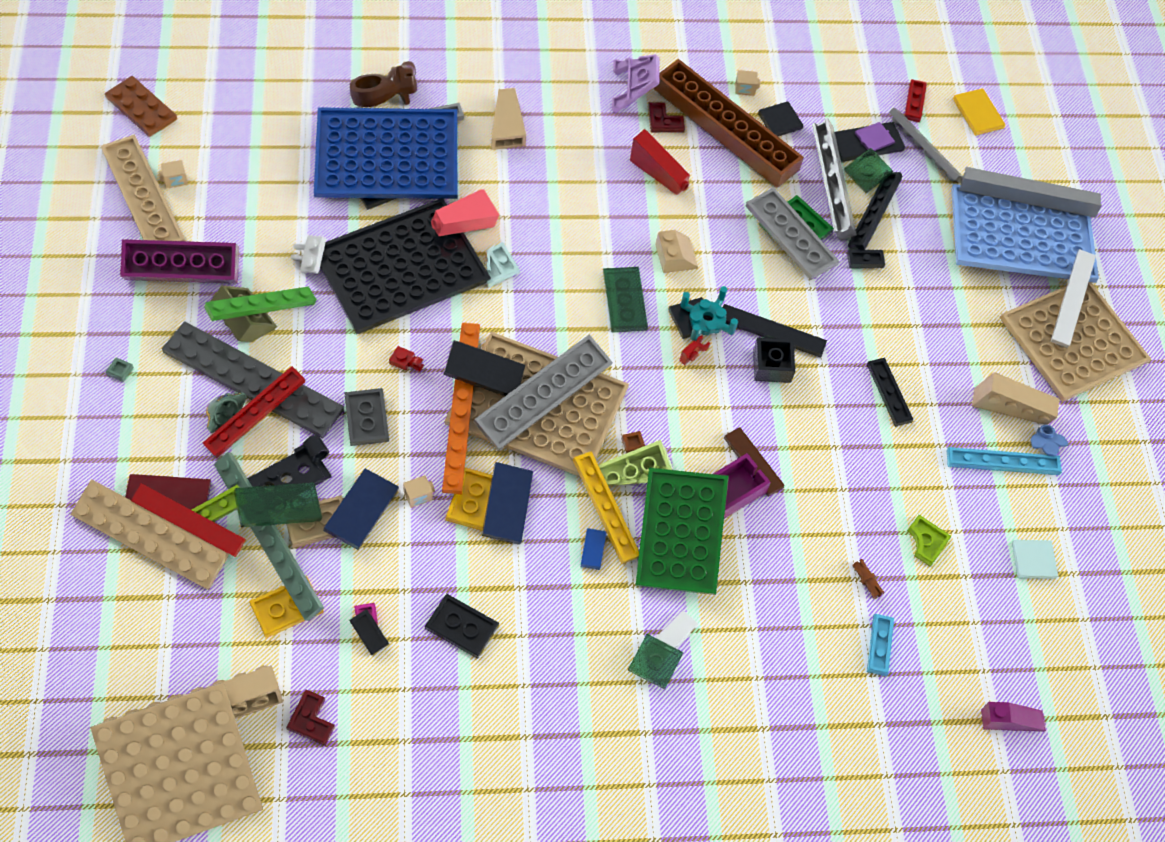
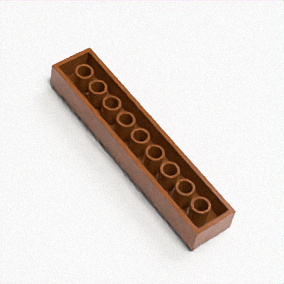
[653,59,804,188]

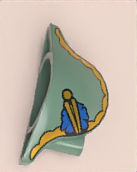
[206,393,247,433]

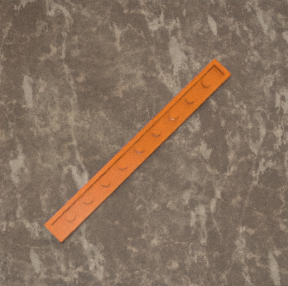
[442,322,480,495]

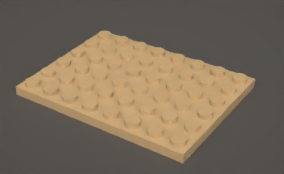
[444,331,629,477]

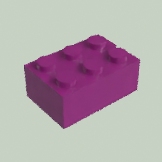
[713,453,771,519]

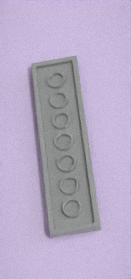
[473,334,613,451]

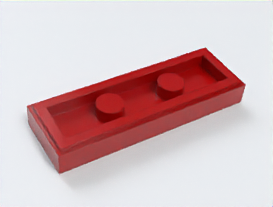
[904,79,927,123]

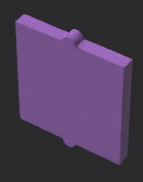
[855,122,895,153]

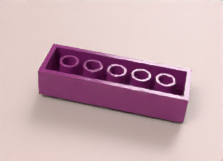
[120,239,239,284]

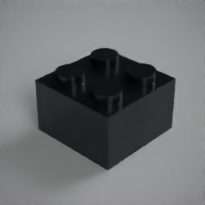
[753,338,796,383]

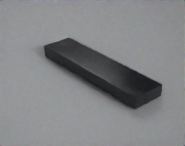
[867,357,914,427]

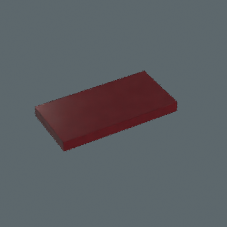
[125,474,211,510]

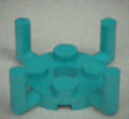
[680,286,738,341]

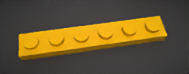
[573,451,639,564]

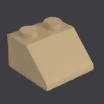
[655,230,698,273]

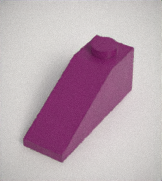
[981,702,1046,732]

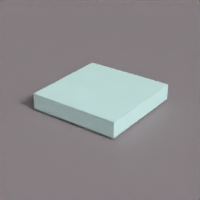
[1012,540,1058,579]

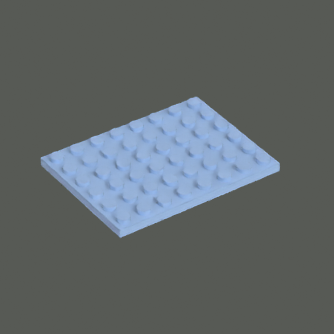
[951,184,1099,283]

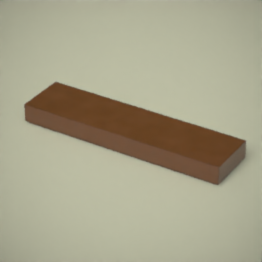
[724,427,785,497]

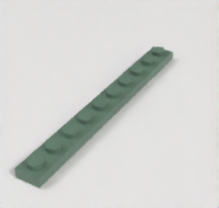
[214,452,324,621]

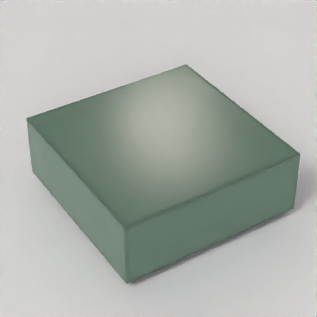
[106,357,134,382]

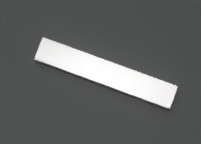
[1050,249,1096,348]

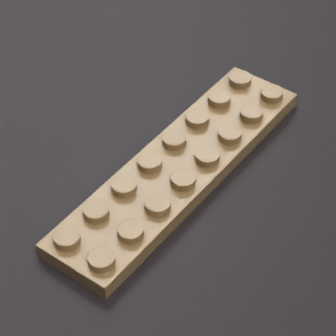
[101,134,185,241]
[70,479,230,590]

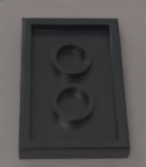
[425,593,499,659]

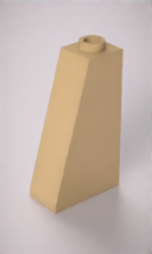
[491,88,526,150]

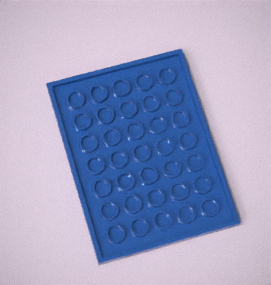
[314,107,458,199]

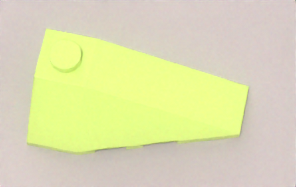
[598,440,673,486]

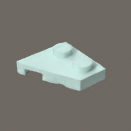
[487,242,520,288]

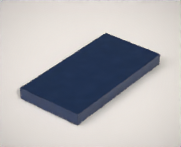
[482,462,533,545]
[323,468,399,550]

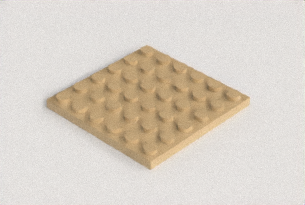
[999,282,1151,402]
[90,682,263,842]

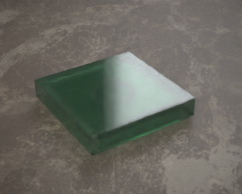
[844,148,893,194]
[628,634,684,690]

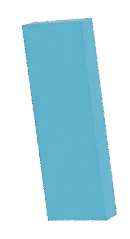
[866,614,894,677]

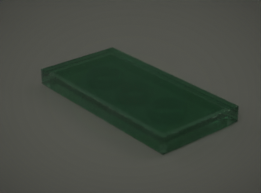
[603,267,648,333]
[234,483,322,528]

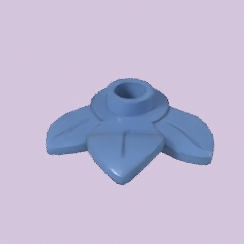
[1031,424,1068,457]

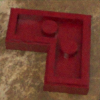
[648,102,685,133]
[286,690,335,746]

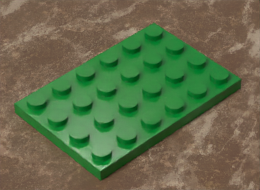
[635,468,728,595]

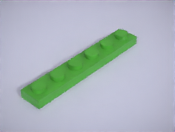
[204,286,317,321]

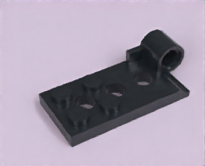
[247,435,332,512]

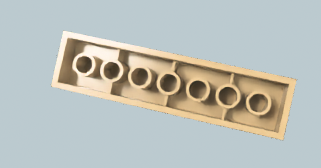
[99,665,284,724]

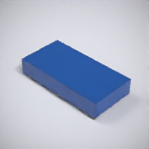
[580,528,607,570]

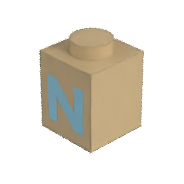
[735,70,760,96]
[159,160,188,189]
[403,475,435,508]

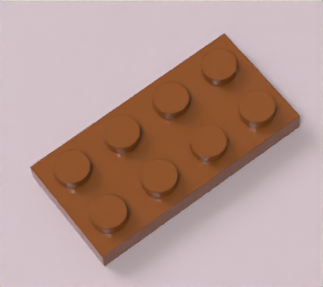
[104,75,177,137]

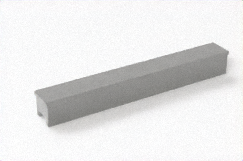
[812,117,857,241]
[959,167,1102,218]

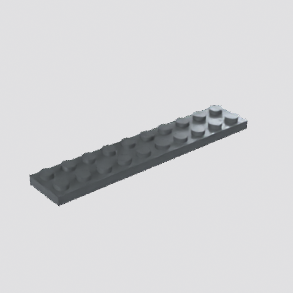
[162,321,344,439]

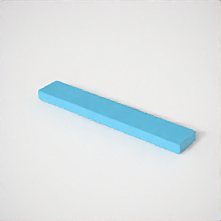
[946,447,1062,475]

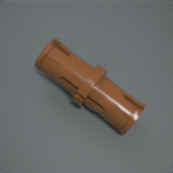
[852,559,885,599]

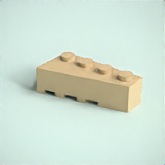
[972,372,1059,425]

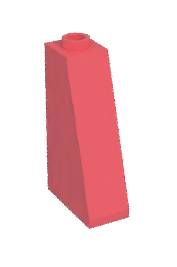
[431,189,499,236]

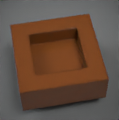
[621,431,645,453]

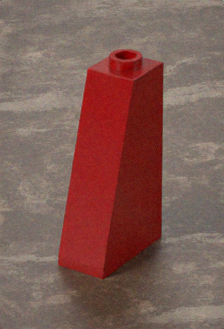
[630,129,690,195]

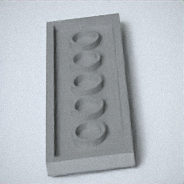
[745,187,839,281]

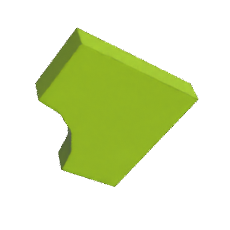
[907,514,952,567]

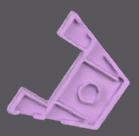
[612,54,660,113]

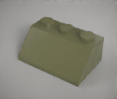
[211,285,277,342]

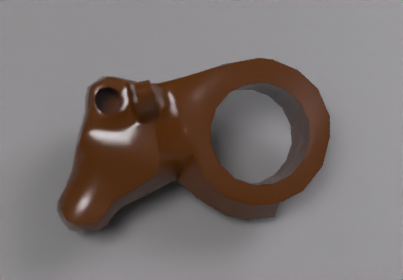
[350,61,417,107]

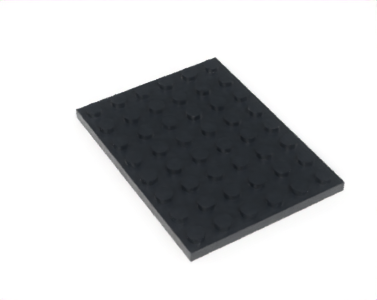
[320,198,491,335]

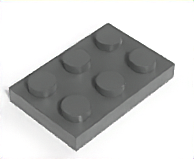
[344,388,389,446]

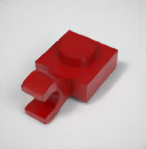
[679,336,710,365]
[389,346,424,372]

